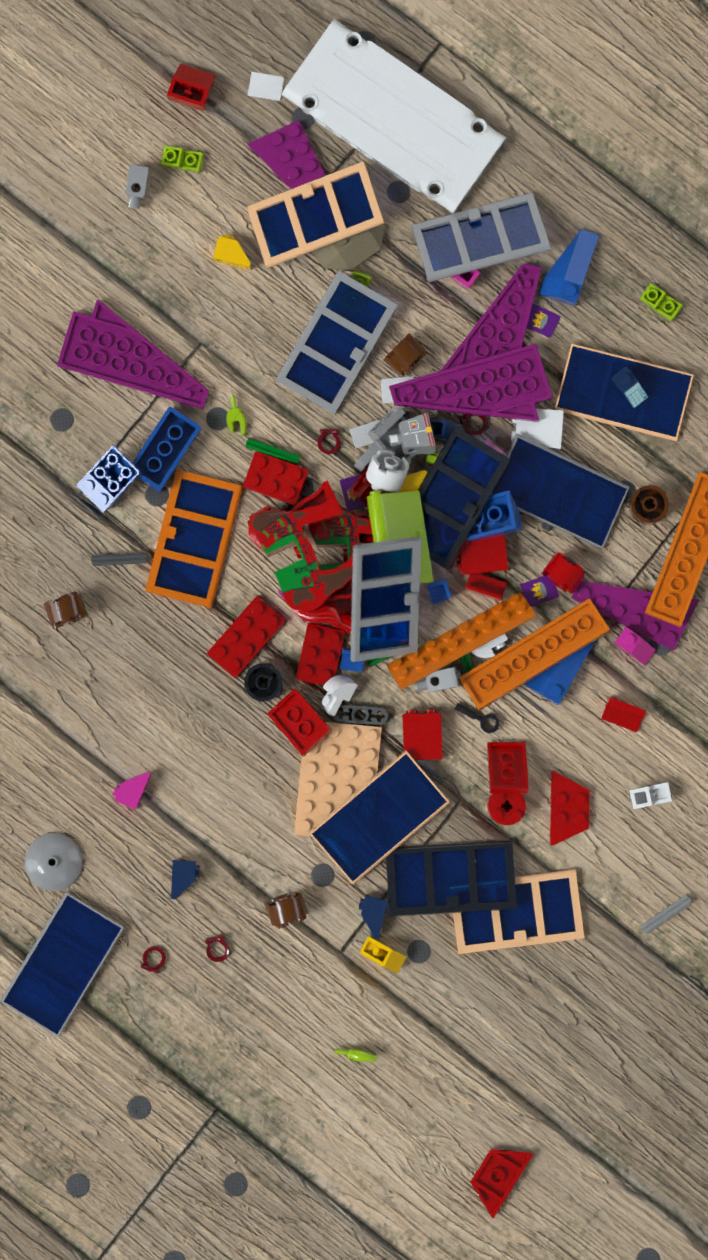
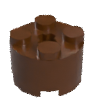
[383,333,427,377]
[629,485,669,525]
[43,591,88,629]
[264,890,308,929]

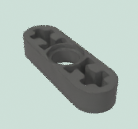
[333,705,388,725]

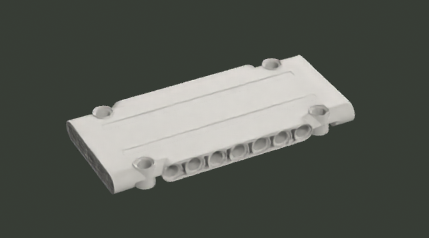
[282,19,506,214]

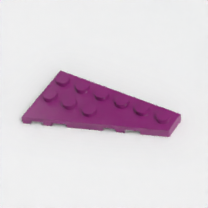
[247,120,348,231]
[571,581,699,651]

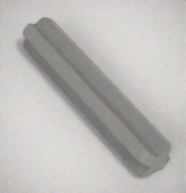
[641,895,692,934]

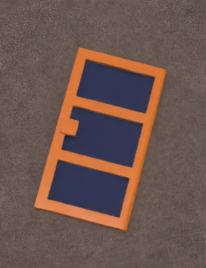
[145,469,243,608]

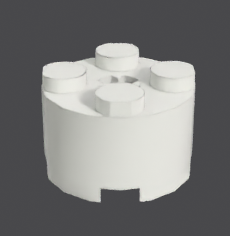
[366,450,409,493]

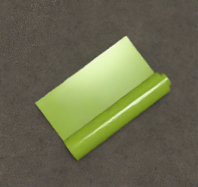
[367,491,434,589]

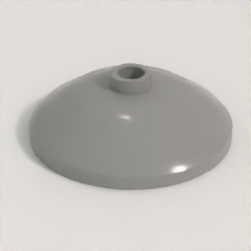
[25,833,83,891]

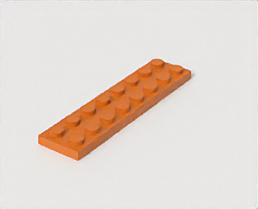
[645,471,708,627]
[386,592,536,690]
[459,598,610,711]

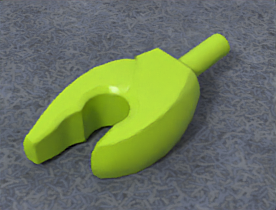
[226,395,247,437]
[335,1048,377,1062]

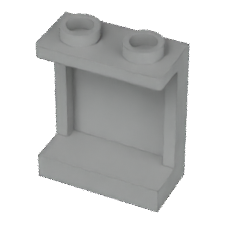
[367,407,418,465]

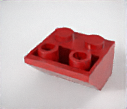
[167,64,216,112]

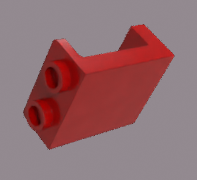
[457,535,508,576]
[402,709,442,760]

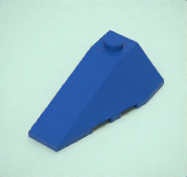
[539,229,599,307]
[441,491,523,546]
[524,640,596,705]

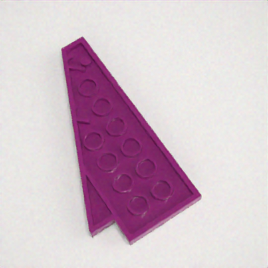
[441,263,541,371]
[57,300,209,410]
[389,344,553,422]

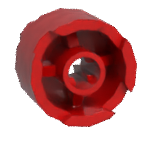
[541,552,585,595]
[487,793,526,826]

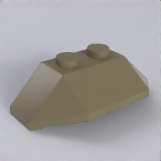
[312,210,385,271]

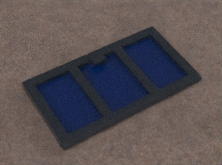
[418,426,513,570]
[386,840,517,917]

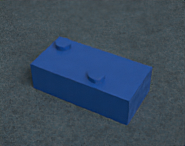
[132,406,202,493]

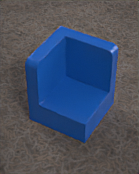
[427,579,451,604]
[340,649,364,673]

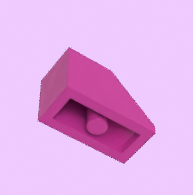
[613,627,656,666]
[113,772,151,809]

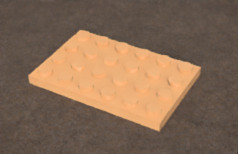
[294,722,382,842]

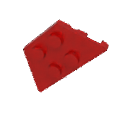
[550,771,590,846]
[470,1148,533,1218]

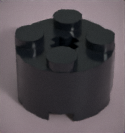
[244,663,283,702]

